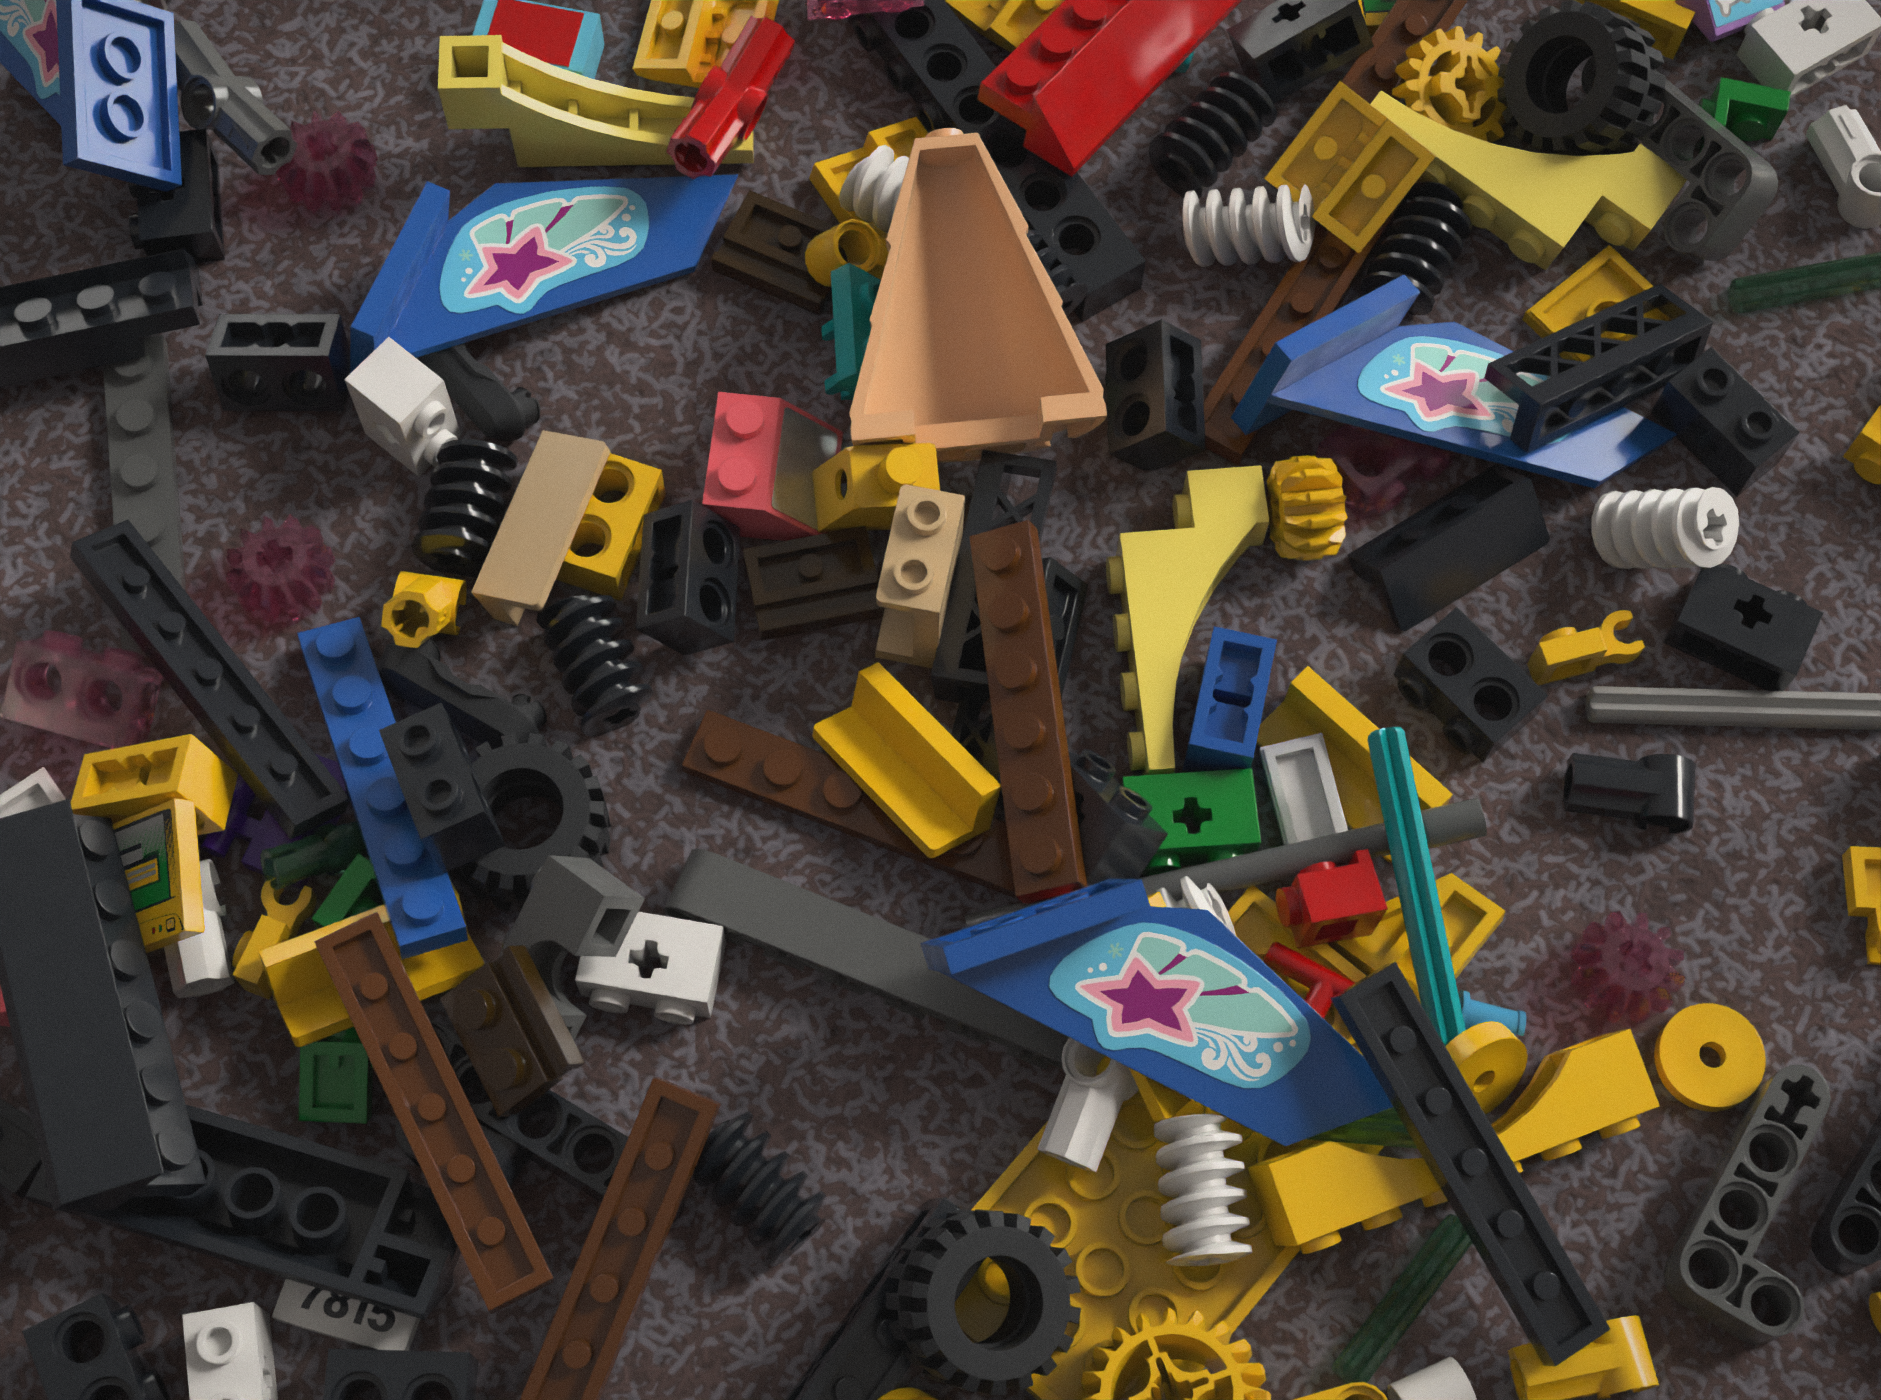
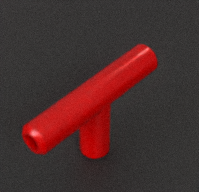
[1263,941,1355,1018]

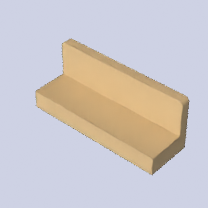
[471,430,610,626]

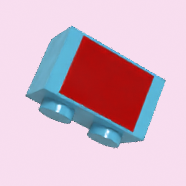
[472,0,605,79]

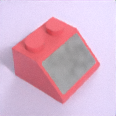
[702,392,843,541]

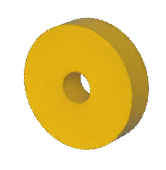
[1654,1003,1766,1112]
[1445,1021,1528,1115]

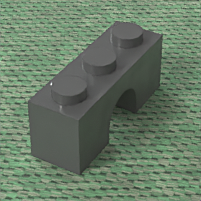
[497,855,645,1040]

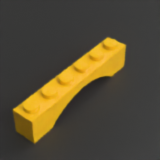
[1247,1029,1660,1254]

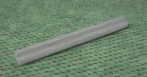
[1585,686,1881,730]

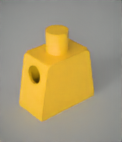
[812,443,940,533]

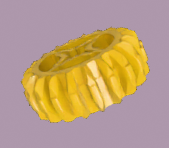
[1080,1307,1271,1400]

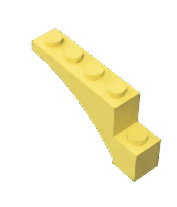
[438,35,754,167]
[1370,91,1687,270]
[1106,465,1270,775]

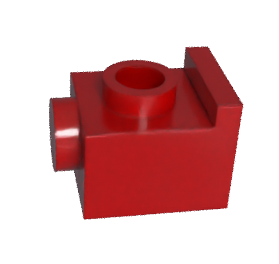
[1276,849,1388,949]

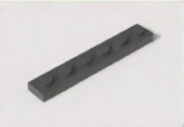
[103,335,186,686]

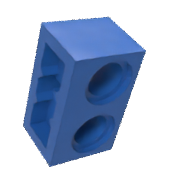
[1182,626,1277,772]

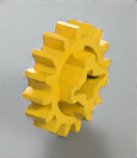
[1392,26,1507,143]

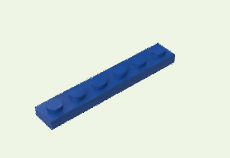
[297,617,468,960]

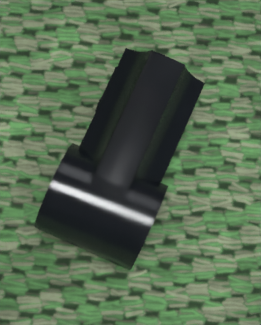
[1563,753,1696,834]

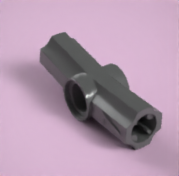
[174,20,298,175]

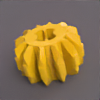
[1266,455,1348,561]

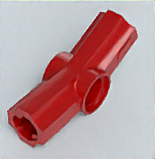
[666,16,795,179]

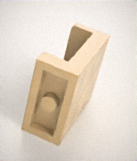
[876,484,965,668]

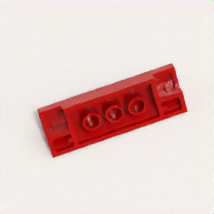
[977,0,1242,176]

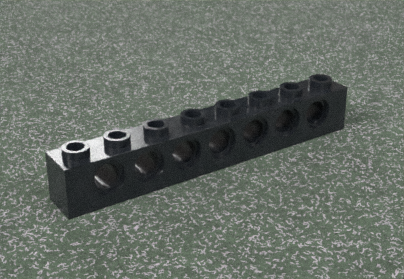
[828,0,1146,322]

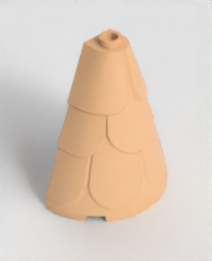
[849,128,1107,462]

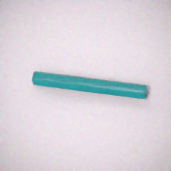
[1367,727,1466,1046]

